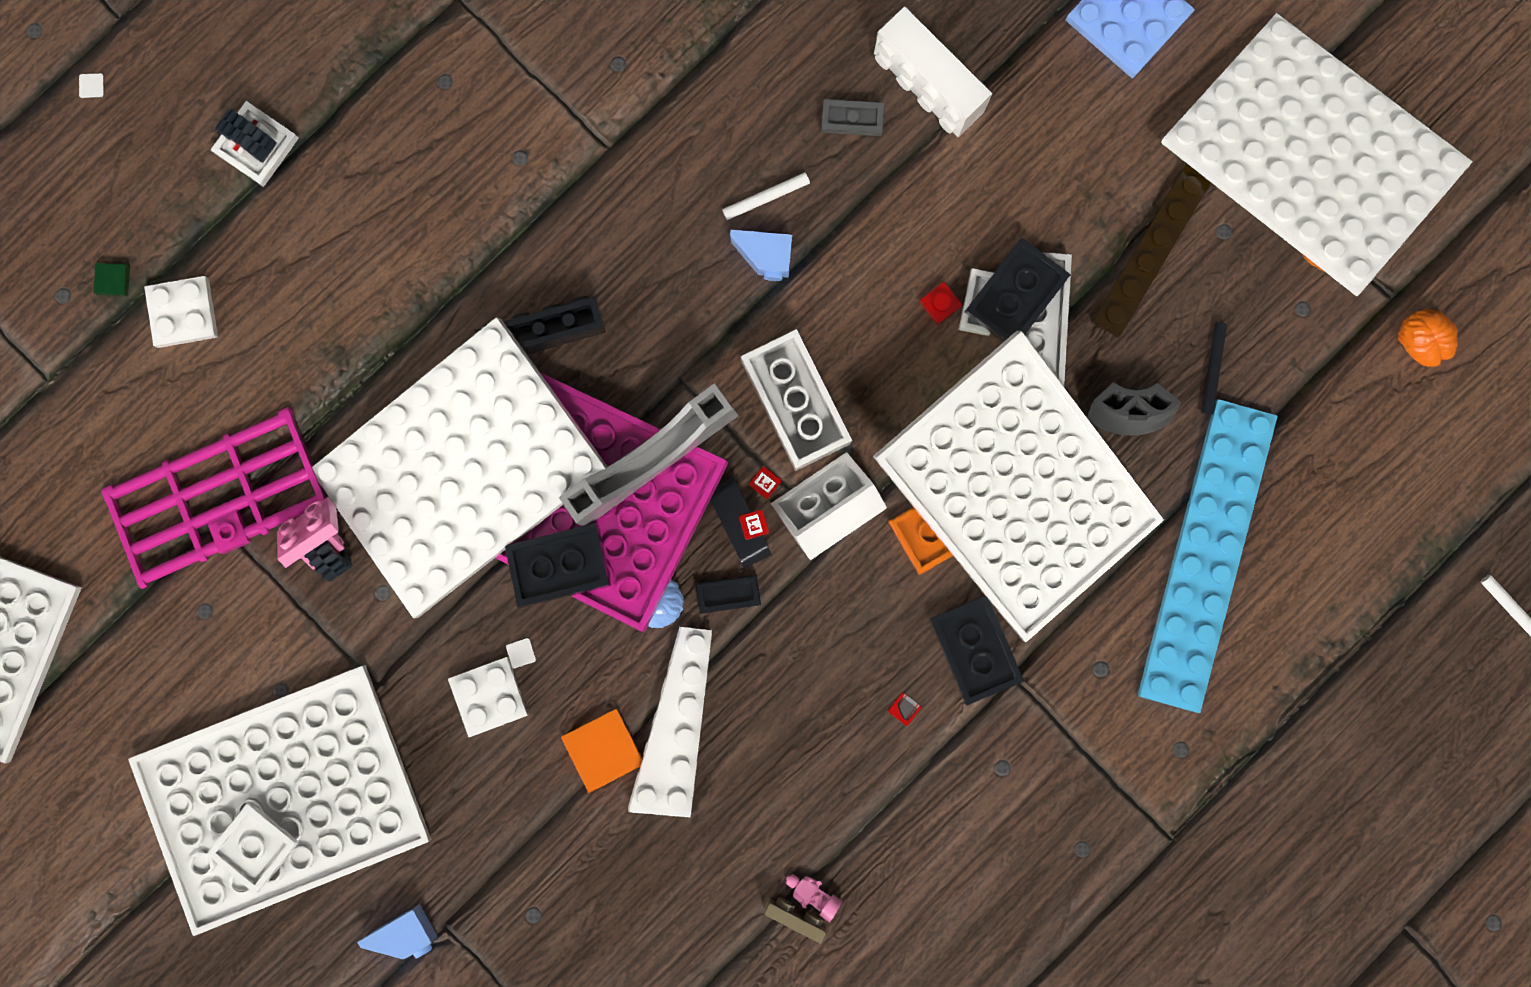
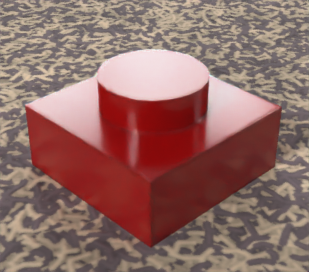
[919,282,963,326]

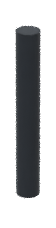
[1201,322,1227,415]

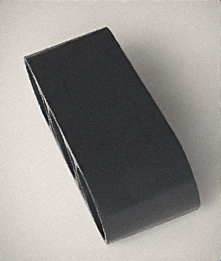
[710,475,772,569]

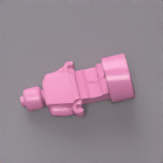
[786,874,843,923]

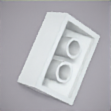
[771,452,887,560]

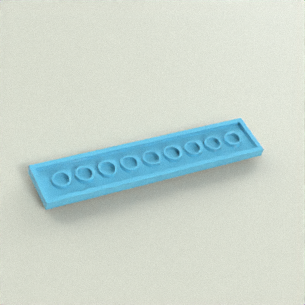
[1137,399,1277,713]

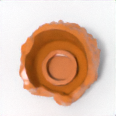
[1398,308,1458,367]

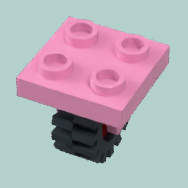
[277,497,353,582]

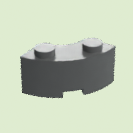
[1087,382,1181,436]

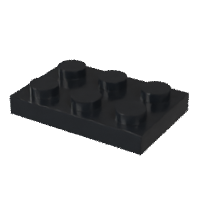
[964,237,1071,342]
[505,523,611,608]
[929,595,1024,705]

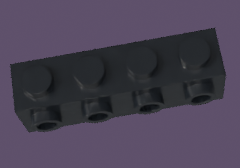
[474,296,606,354]

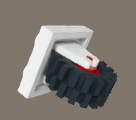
[211,101,299,187]

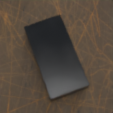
[696,575,761,614]

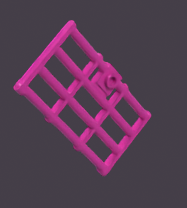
[101,407,327,589]

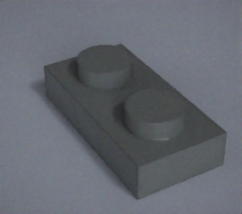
[821,99,884,136]

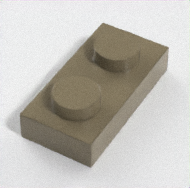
[764,897,827,944]

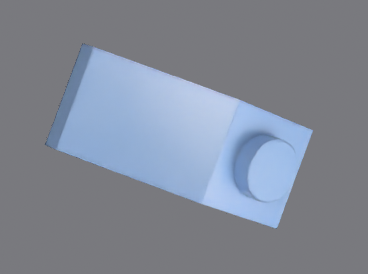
[730,230,792,281]
[357,904,438,959]

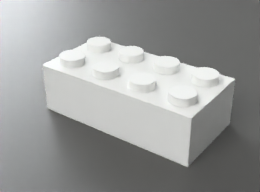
[874,7,992,137]
[741,329,852,471]

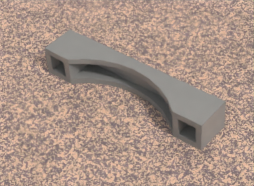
[559,383,739,526]

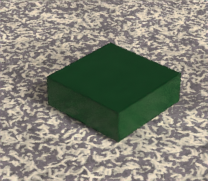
[93,263,130,297]

